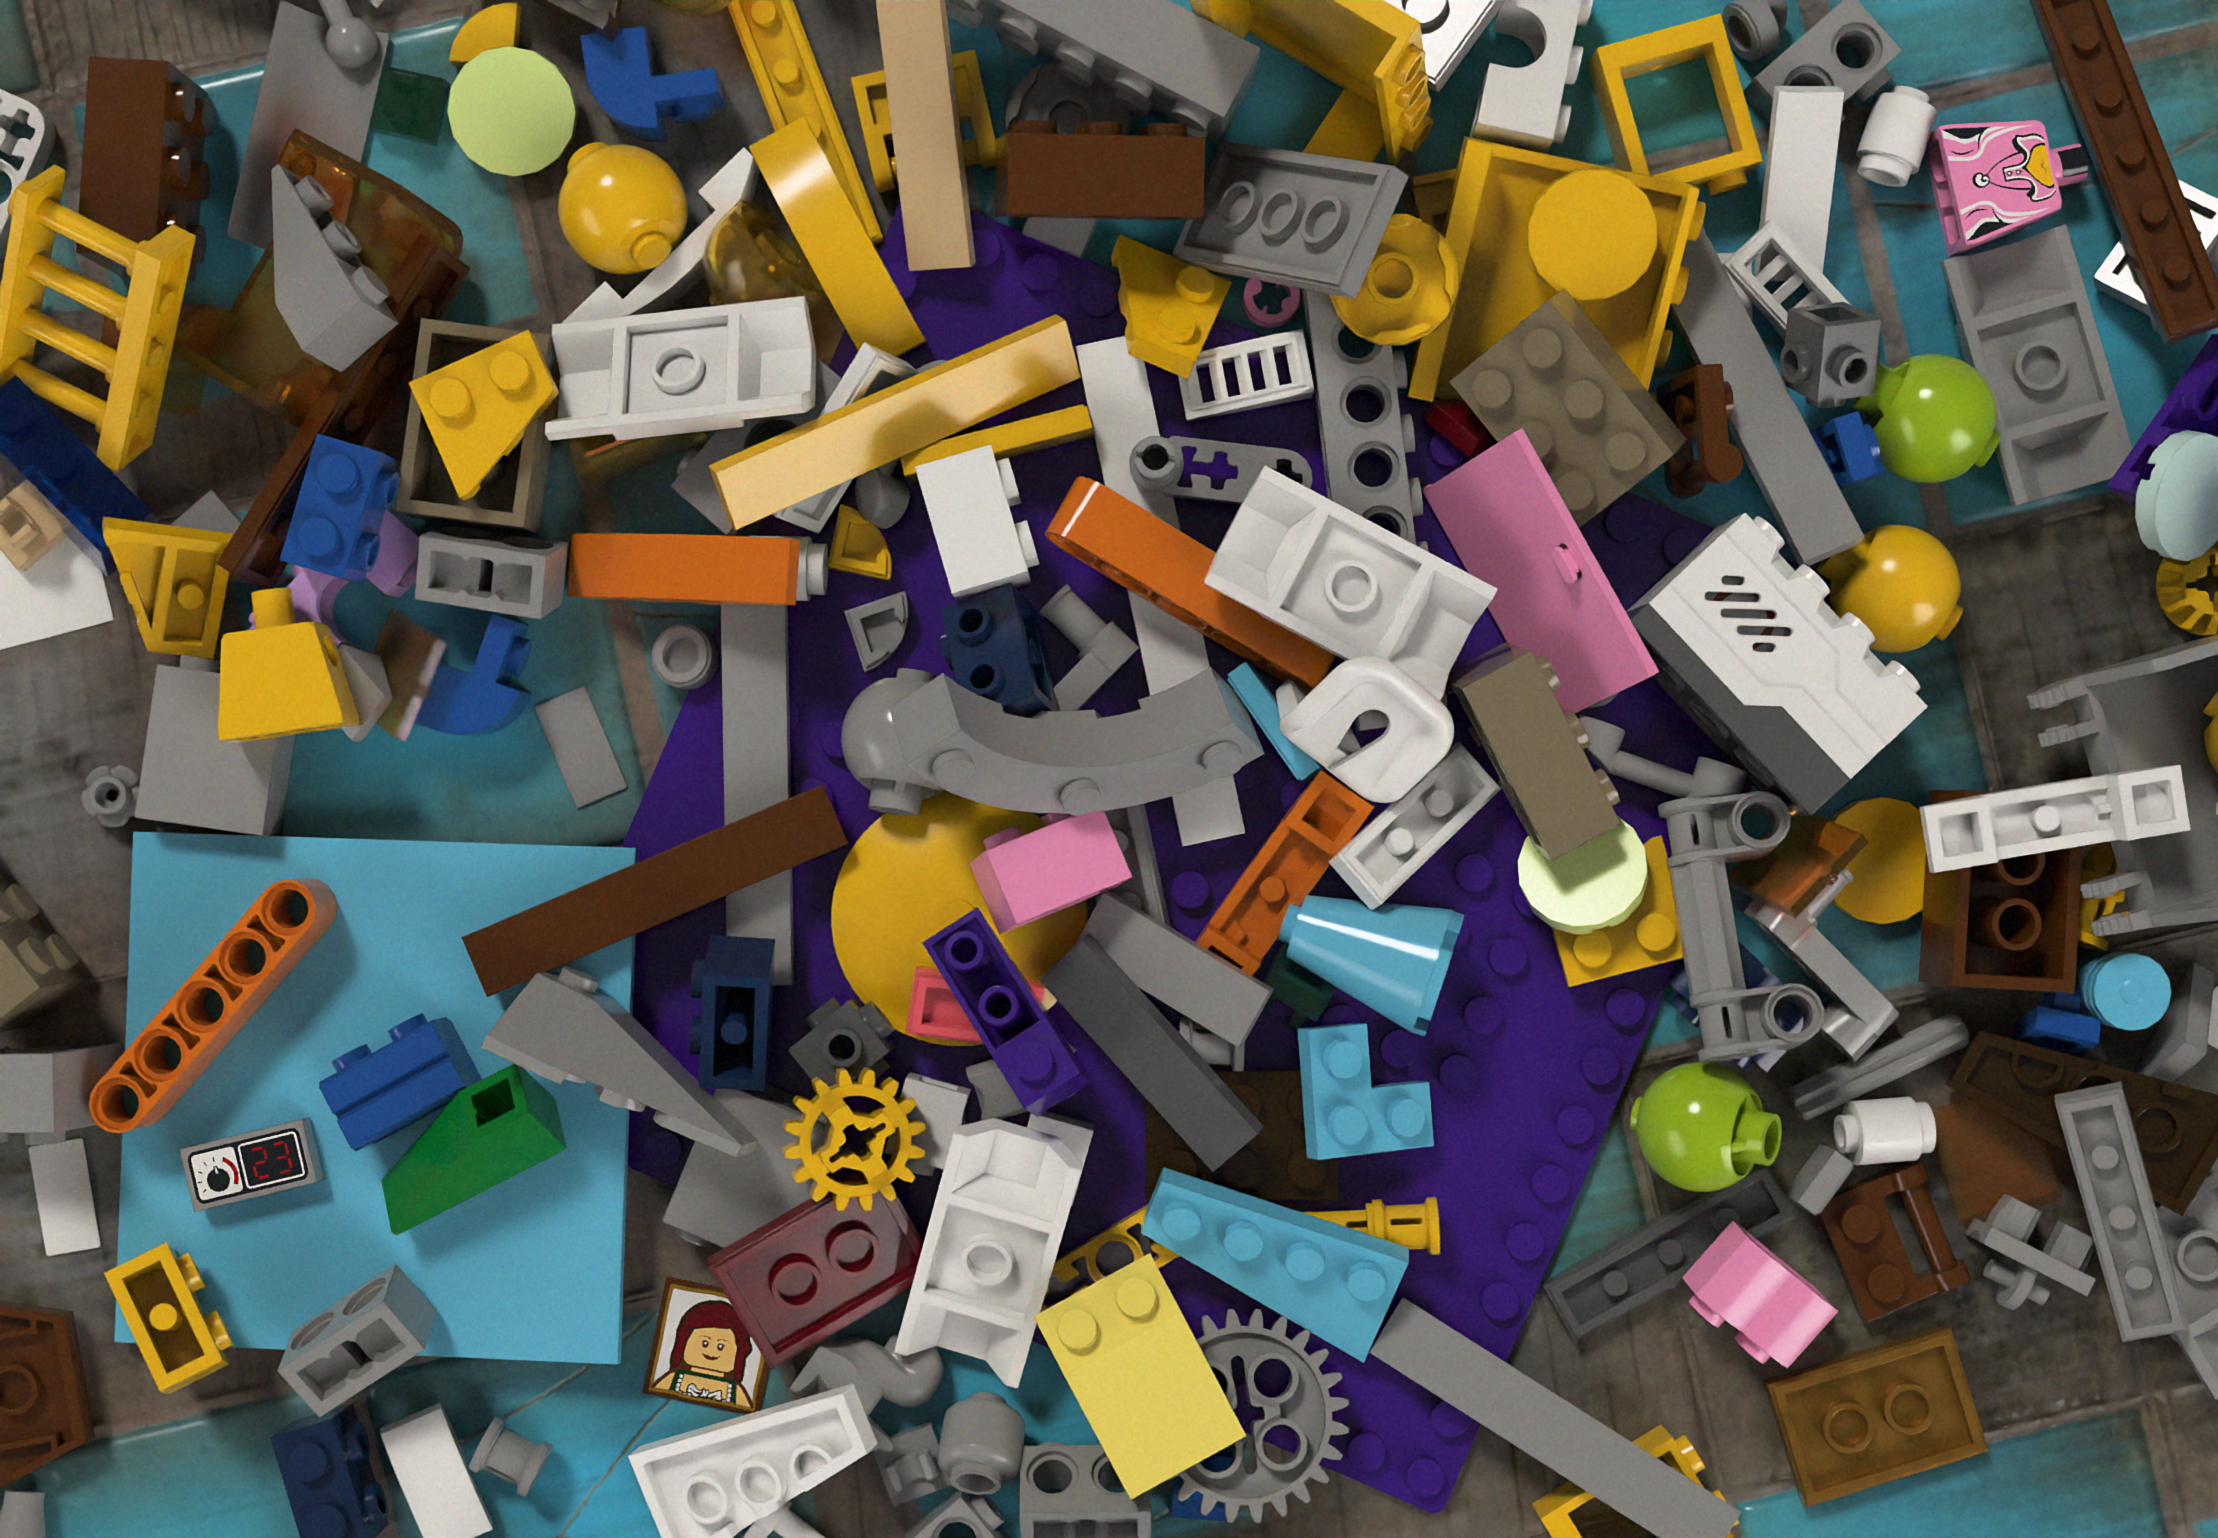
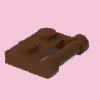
[1657,364,1744,499]
[1816,1159,1971,1323]

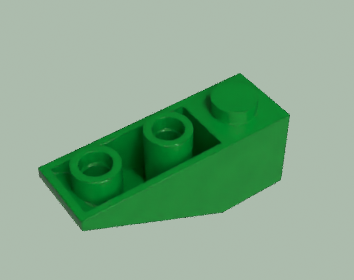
[381,1063,567,1236]

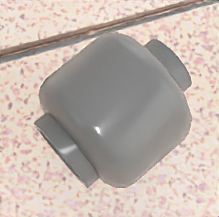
[937,1392,1026,1495]

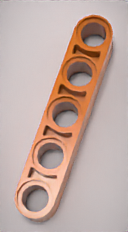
[1045,476,1336,694]
[89,878,337,1134]

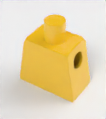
[218,588,360,743]

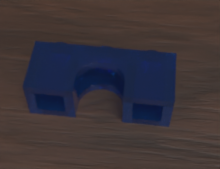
[0,375,154,577]

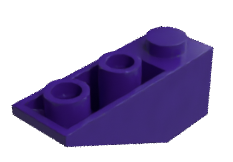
[923,907,1092,1116]

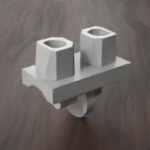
[1965,1193,2096,1310]

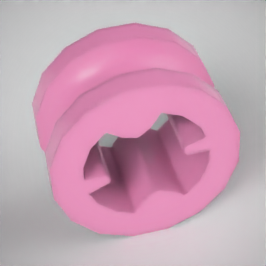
[1242,278,1300,329]

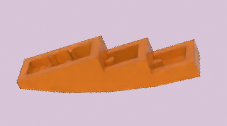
[567,533,800,606]

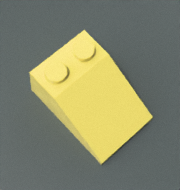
[1033,1253,1246,1500]

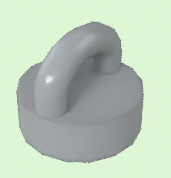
[1722,0,1787,62]

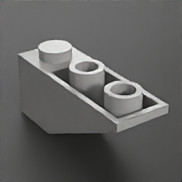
[271,163,399,372]

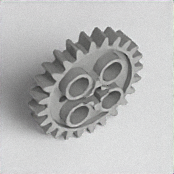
[1167,1309,1349,1523]

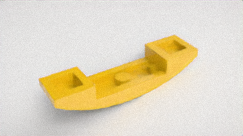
[749,116,927,358]

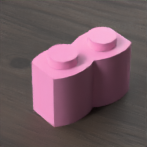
[1682,1221,1838,1369]

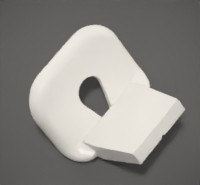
[1275,656,1454,803]

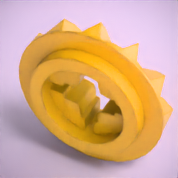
[2156,540,2218,636]

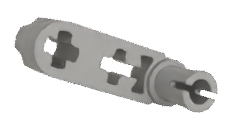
[1129,436,1313,505]
[1039,584,1140,711]
[1753,851,1899,1062]

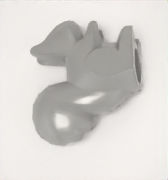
[788,1335,944,1453]

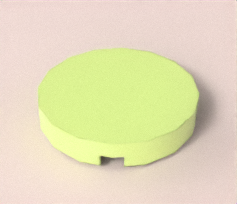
[447,46,578,177]
[1518,816,1649,935]

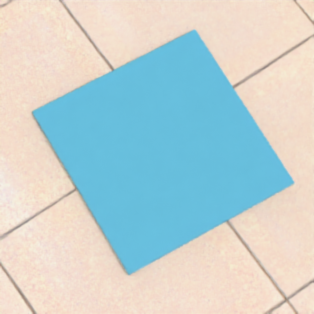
[114,832,638,1365]

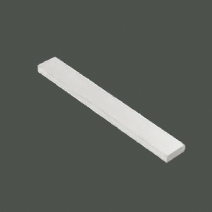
[1075,336,1245,847]

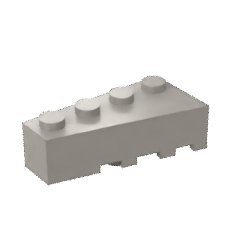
[0,1043,125,1145]

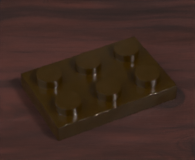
[1145,1069,1338,1200]

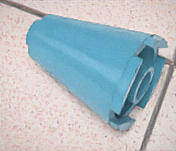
[1278,895,1465,1037]

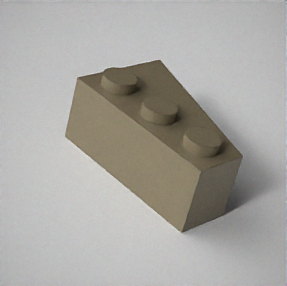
[1446,642,1621,861]

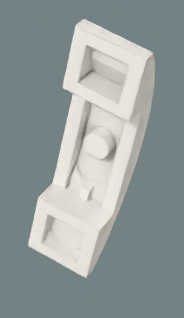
[562,148,760,323]
[1919,765,2191,873]

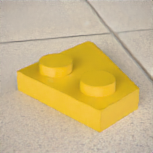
[102,516,233,659]

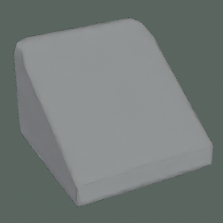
[337,645,394,743]

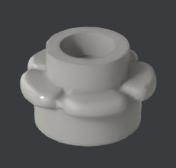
[81,765,140,827]

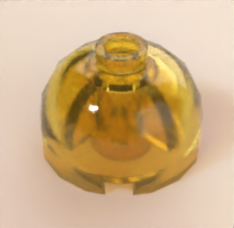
[702,200,827,312]

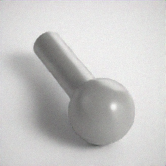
[318,0,378,68]

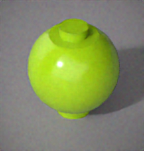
[1851,354,2001,483]
[1630,1062,1782,1192]

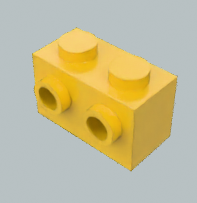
[104,1242,234,1395]

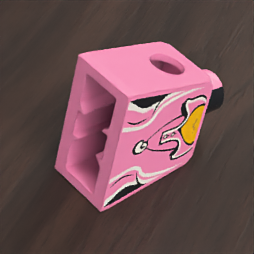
[1925,120,2088,257]

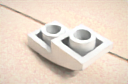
[380,1402,493,1538]

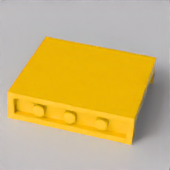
[1189,0,1433,166]
[1405,136,1706,402]

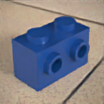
[280,433,400,585]

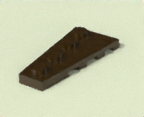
[1945,1029,2218,1217]

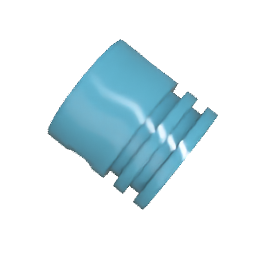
[2075,950,2171,1031]

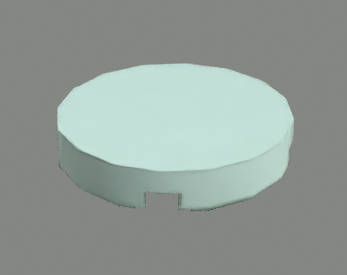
[2135,430,2218,562]

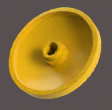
[831,791,1088,1046]

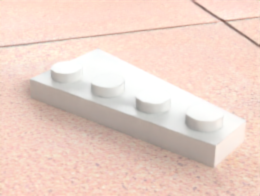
[628,1383,877,1538]

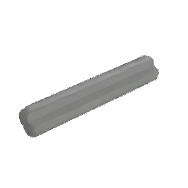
[1787,1014,1970,1120]

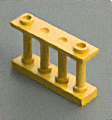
[0,164,196,472]

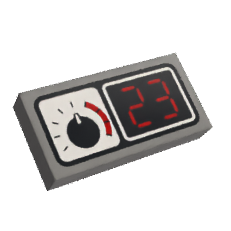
[179,1117,324,1212]

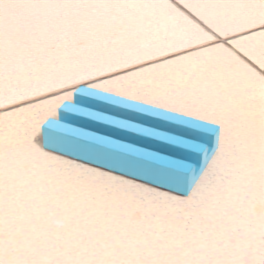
[1227,661,1326,782]

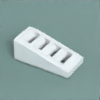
[1722,219,1851,341]
[1178,329,1314,422]

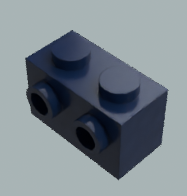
[940,582,1058,718]
[689,935,775,1091]
[270,1403,389,1538]

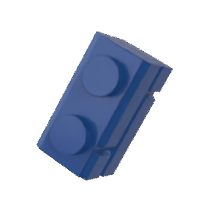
[319,1013,482,1151]

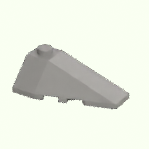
[481,966,759,1157]

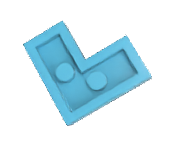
[1298,1023,1434,1160]

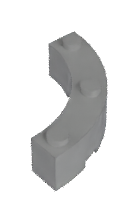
[889,667,1265,816]

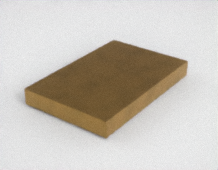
[1763,1325,1989,1507]

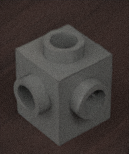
[1780,302,1881,408]
[788,996,896,1087]

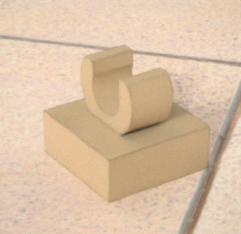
[0,480,74,571]

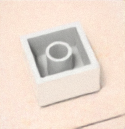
[915,444,1039,603]

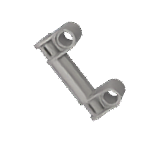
[1658,791,1824,1063]

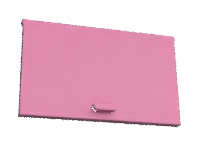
[1422,428,1659,715]

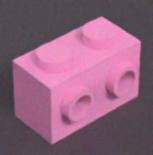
[969,811,1132,935]

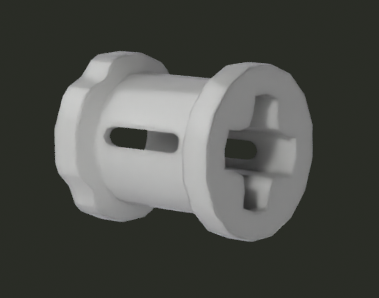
[1179,1013,1244,1071]
[468,1416,553,1497]

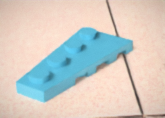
[1141,1167,1409,1363]

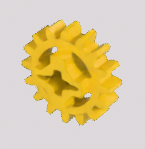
[782,1067,926,1211]

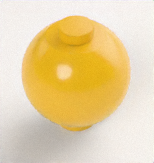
[558,142,688,275]
[1817,525,1963,653]

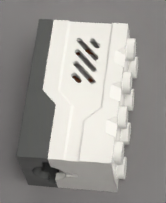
[1626,512,1928,816]

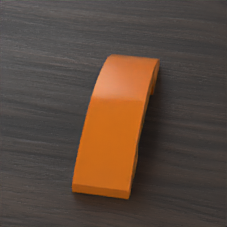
[1195,769,1374,976]

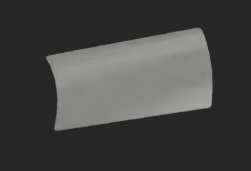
[227,0,390,252]

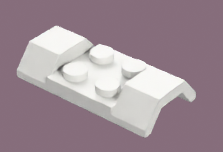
[545,296,816,441]
[1203,465,1498,701]
[894,1118,1083,1389]

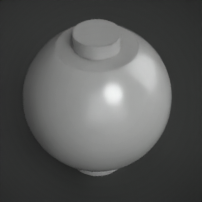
[841,668,944,816]

